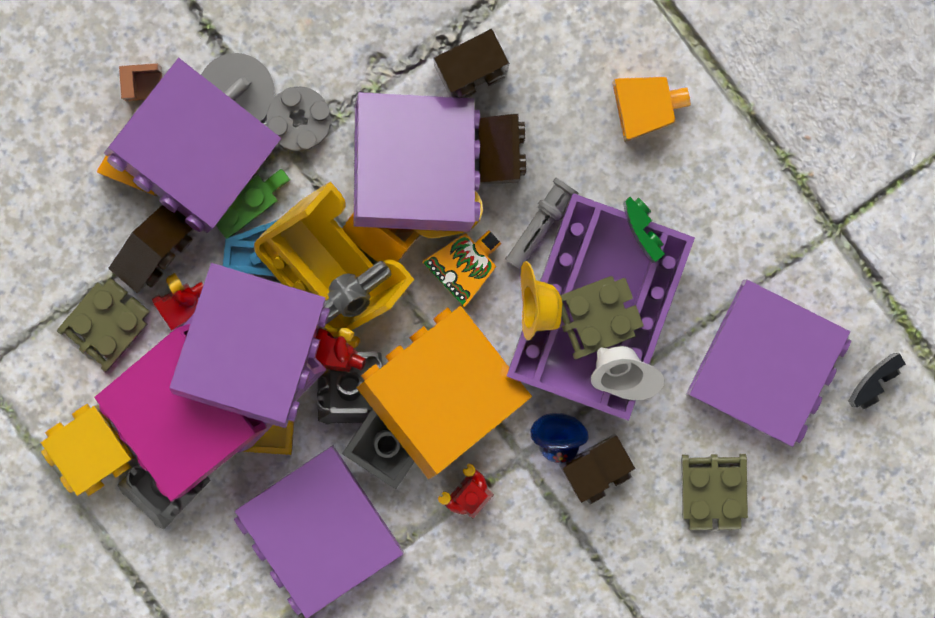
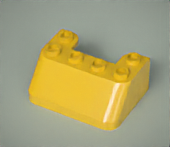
[254,181,414,337]

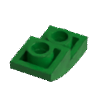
[623,197,665,263]

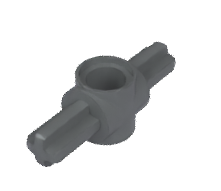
[318,261,392,330]

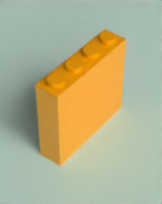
[356,305,532,480]

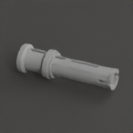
[505,177,579,270]

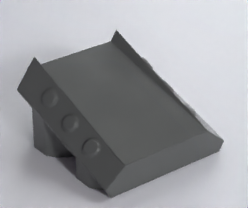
[317,352,382,425]
[117,463,211,529]

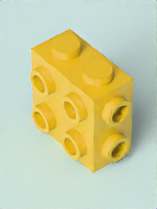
[40,403,135,497]

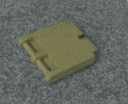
[560,276,644,360]
[57,278,150,373]
[681,454,748,530]

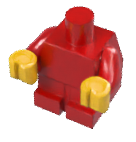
[152,273,204,331]
[315,328,366,372]
[438,463,494,519]

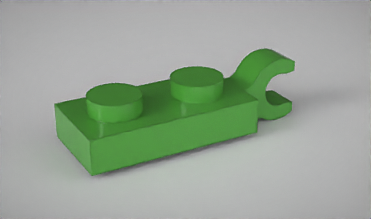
[216,169,290,239]

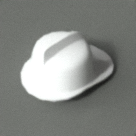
[591,346,664,400]

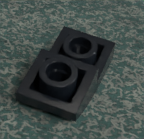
[848,353,906,409]

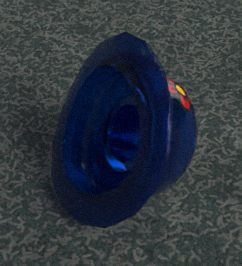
[530,413,589,463]

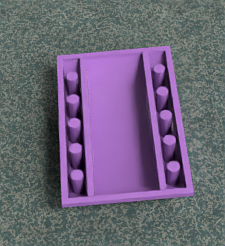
[507,193,695,421]

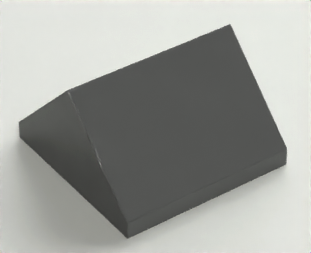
[342,408,414,489]

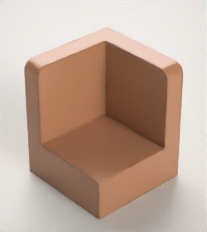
[119,63,162,101]

